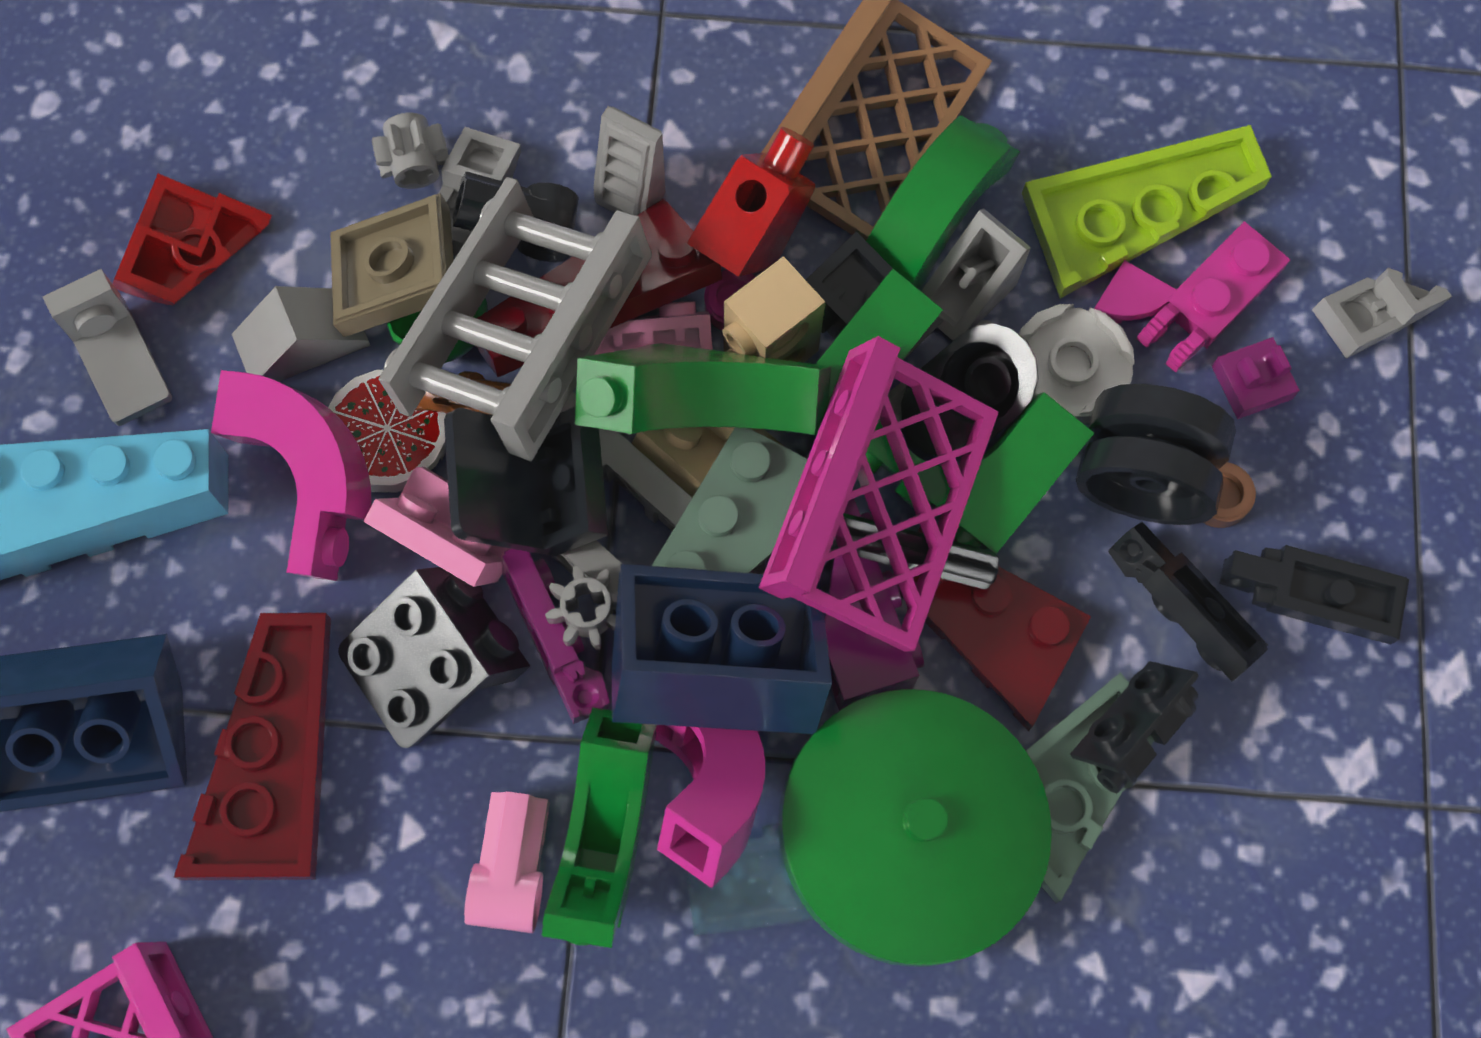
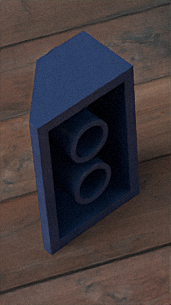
[612,564,832,734]
[0,634,187,812]

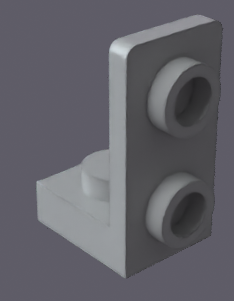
[42,269,172,426]

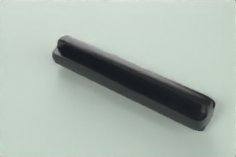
[830,513,999,589]

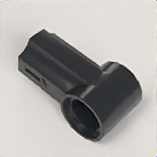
[452,171,579,262]

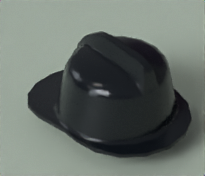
[901,323,1039,457]

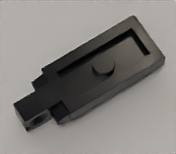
[1108,522,1268,681]
[1219,545,1409,645]

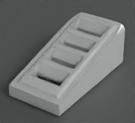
[594,106,666,216]

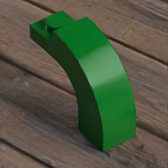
[866,115,1021,289]
[542,707,657,948]

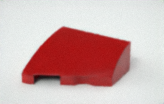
[113,173,272,306]

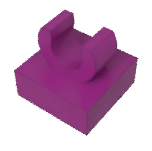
[1212,337,1300,419]

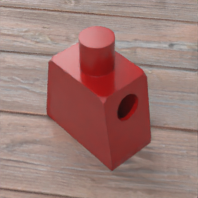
[687,127,816,277]

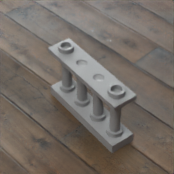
[379,177,652,461]

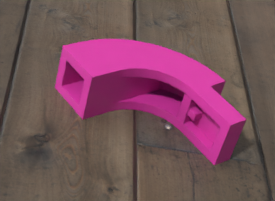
[211,370,372,581]
[655,725,765,888]

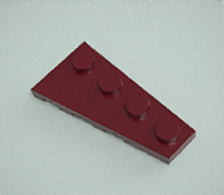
[476,198,723,377]
[173,613,331,880]

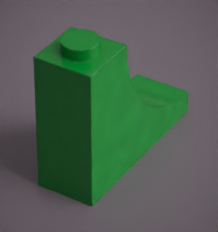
[575,343,831,435]

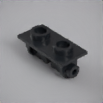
[1070,661,1199,793]

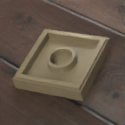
[330,193,454,337]

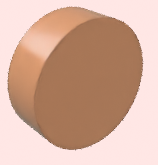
[1203,462,1256,528]

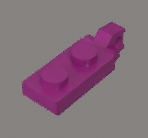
[502,549,610,724]

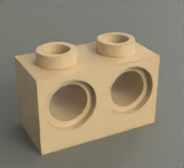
[722,256,825,363]

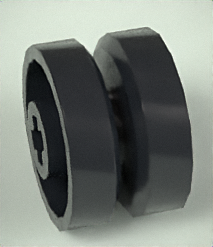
[1076,384,1236,525]

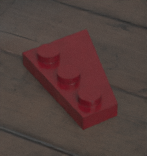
[893,526,1091,731]

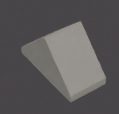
[921,208,1031,341]
[232,286,370,382]

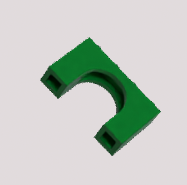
[816,269,1094,554]

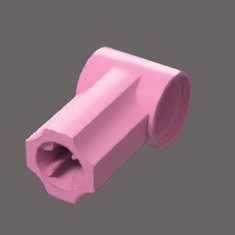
[464,791,550,933]

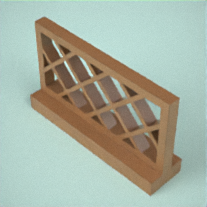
[761,0,992,241]

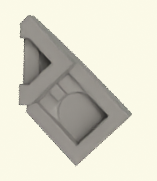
[1312,268,1452,359]

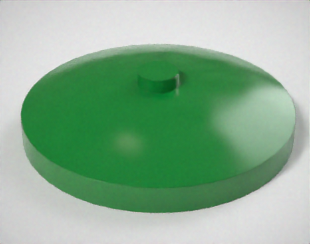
[778,689,1052,967]

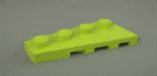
[1022,125,1272,299]

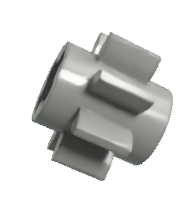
[371,113,449,189]
[545,565,618,650]

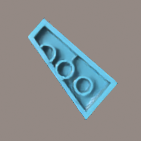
[0,429,229,580]

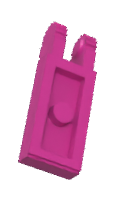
[1136,221,1291,373]

